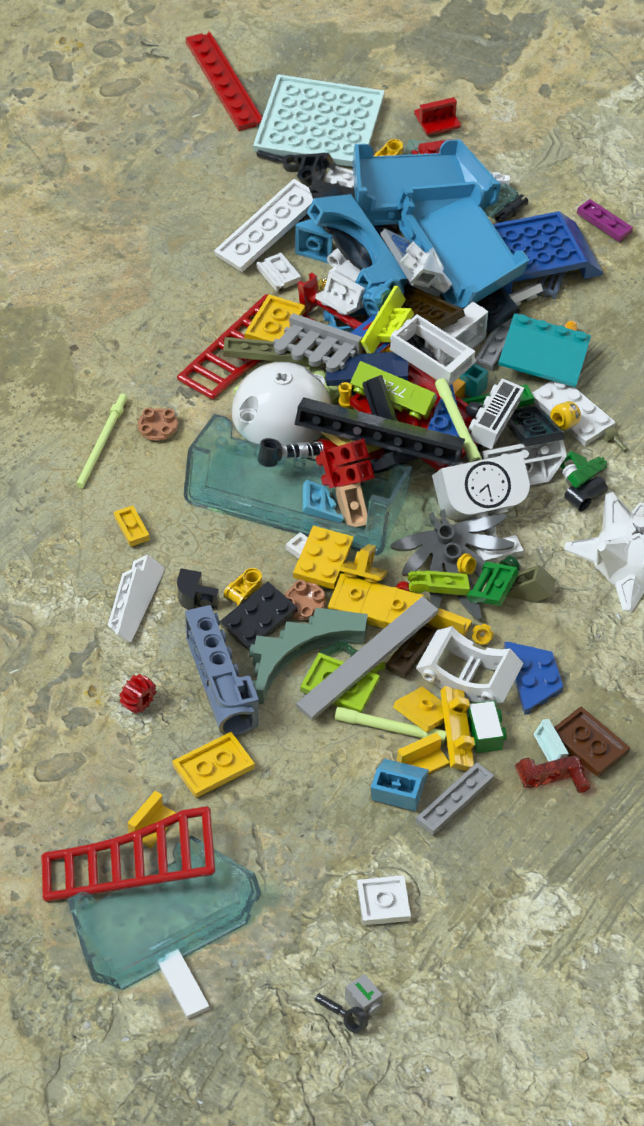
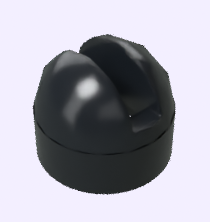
[465,402,482,419]

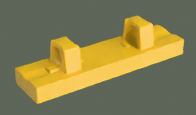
[440,686,475,771]

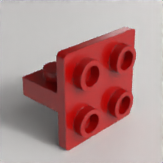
[414,97,461,136]

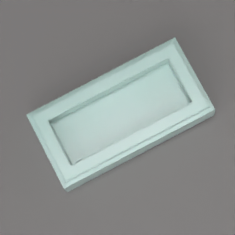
[533,719,569,769]

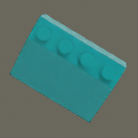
[498,313,591,387]

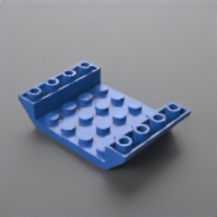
[493,211,603,294]

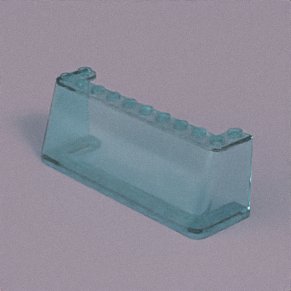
[183,414,412,555]

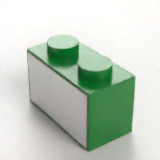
[467,700,507,753]

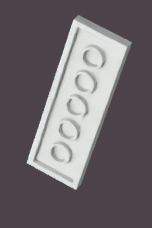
[214,179,313,272]

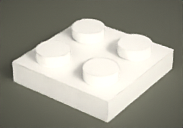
[357,875,411,925]

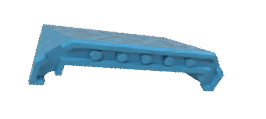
[352,139,501,225]
[397,181,529,308]

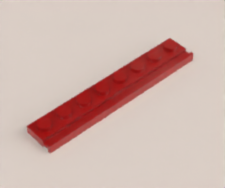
[186,31,262,132]

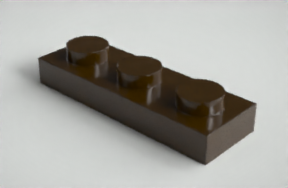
[386,623,439,679]

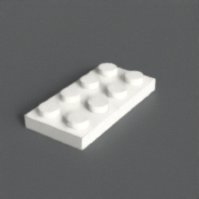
[532,381,616,446]

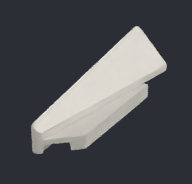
[108,555,165,643]

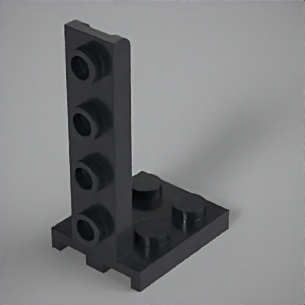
[362,375,420,474]

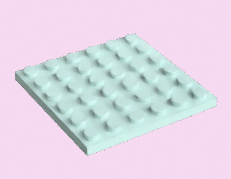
[253,74,385,167]

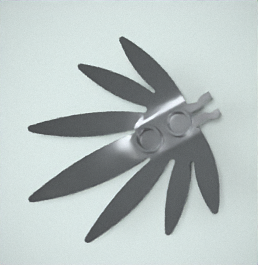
[390,509,515,621]

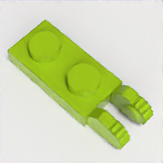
[407,570,470,595]

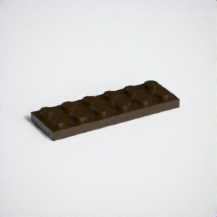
[401,284,465,330]

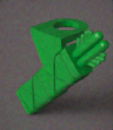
[560,451,607,488]

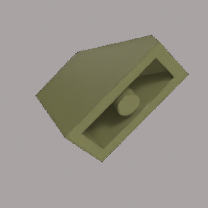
[507,564,556,602]

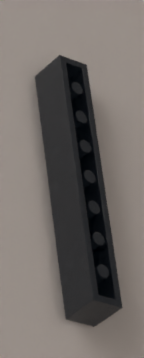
[294,397,465,466]

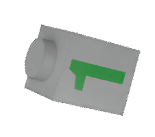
[345,974,383,1016]

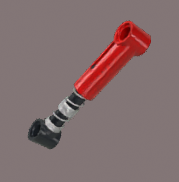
[258,438,385,467]

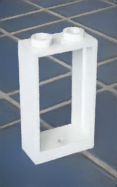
[425,302,488,366]
[390,315,475,386]

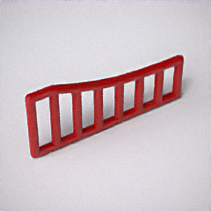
[177,294,316,400]
[41,806,215,902]

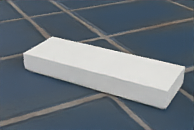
[156,949,210,1020]

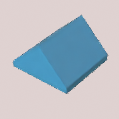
[295,219,333,264]

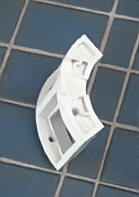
[416,626,523,703]

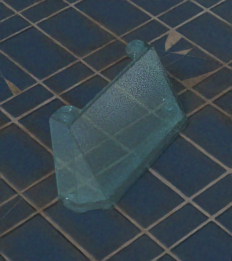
[67,835,261,990]

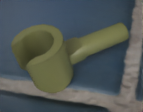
[603,427,628,452]

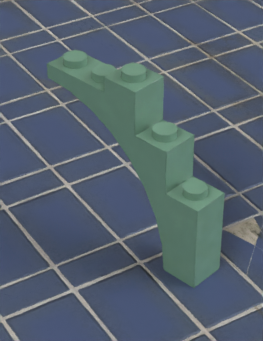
[249,608,368,704]

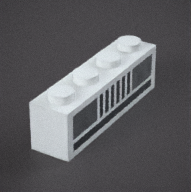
[468,378,524,449]

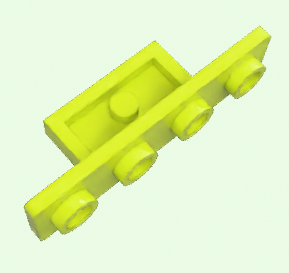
[361,286,414,354]

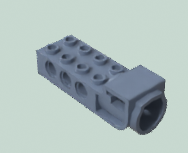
[185,605,258,736]

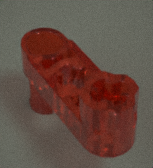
[515,756,591,793]

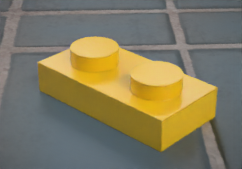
[114,505,150,547]

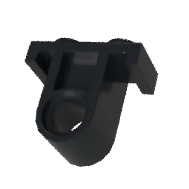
[294,152,336,187]

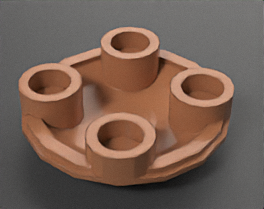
[137,408,178,441]
[285,580,326,620]

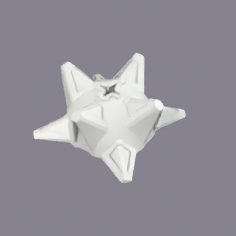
[564,492,644,613]

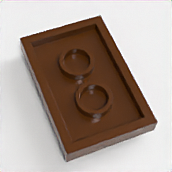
[554,706,630,777]

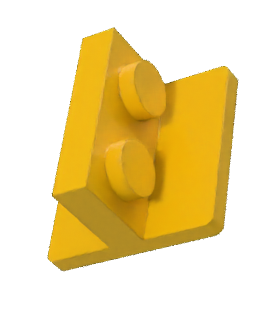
[339,544,388,583]

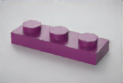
[577,199,633,242]

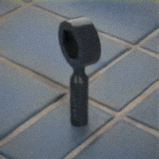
[257,150,299,172]
[315,993,369,1033]

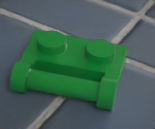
[466,562,519,606]

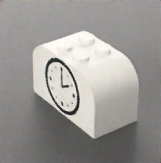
[432,452,530,521]

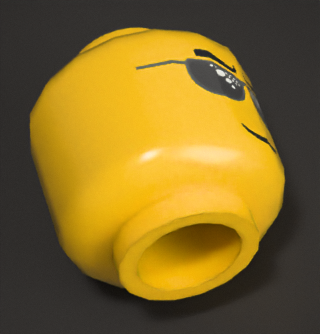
[550,401,581,430]

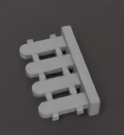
[273,313,363,373]

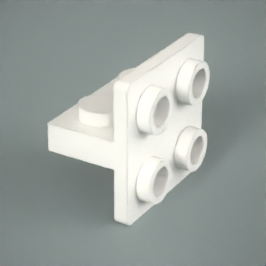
[315,271,365,315]

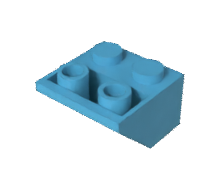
[371,759,429,811]

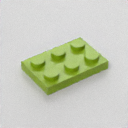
[300,653,380,713]

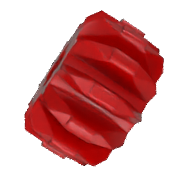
[119,674,157,714]

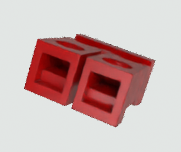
[316,439,375,488]

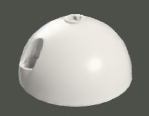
[231,362,331,446]

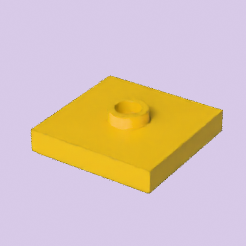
[393,686,444,733]

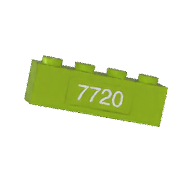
[350,361,437,420]

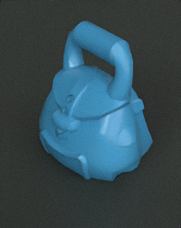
[362,277,405,317]

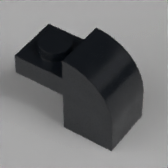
[177,568,219,610]

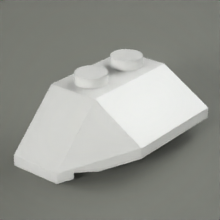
[482,440,567,486]

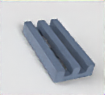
[537,272,566,299]

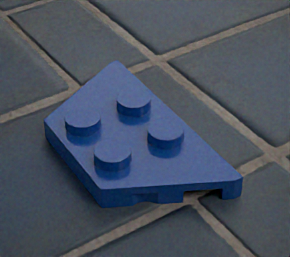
[504,642,563,715]

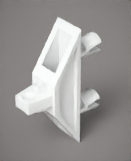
[400,241,452,293]

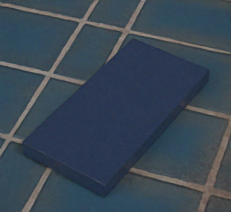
[326,352,409,386]

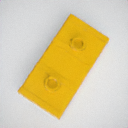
[328,573,424,629]

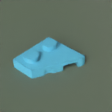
[303,480,344,525]

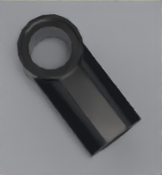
[564,476,608,512]

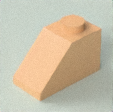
[335,482,369,529]

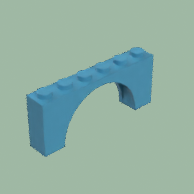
[307,194,408,293]

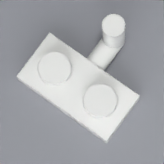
[476,527,524,563]

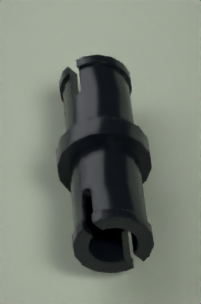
[494,194,529,223]

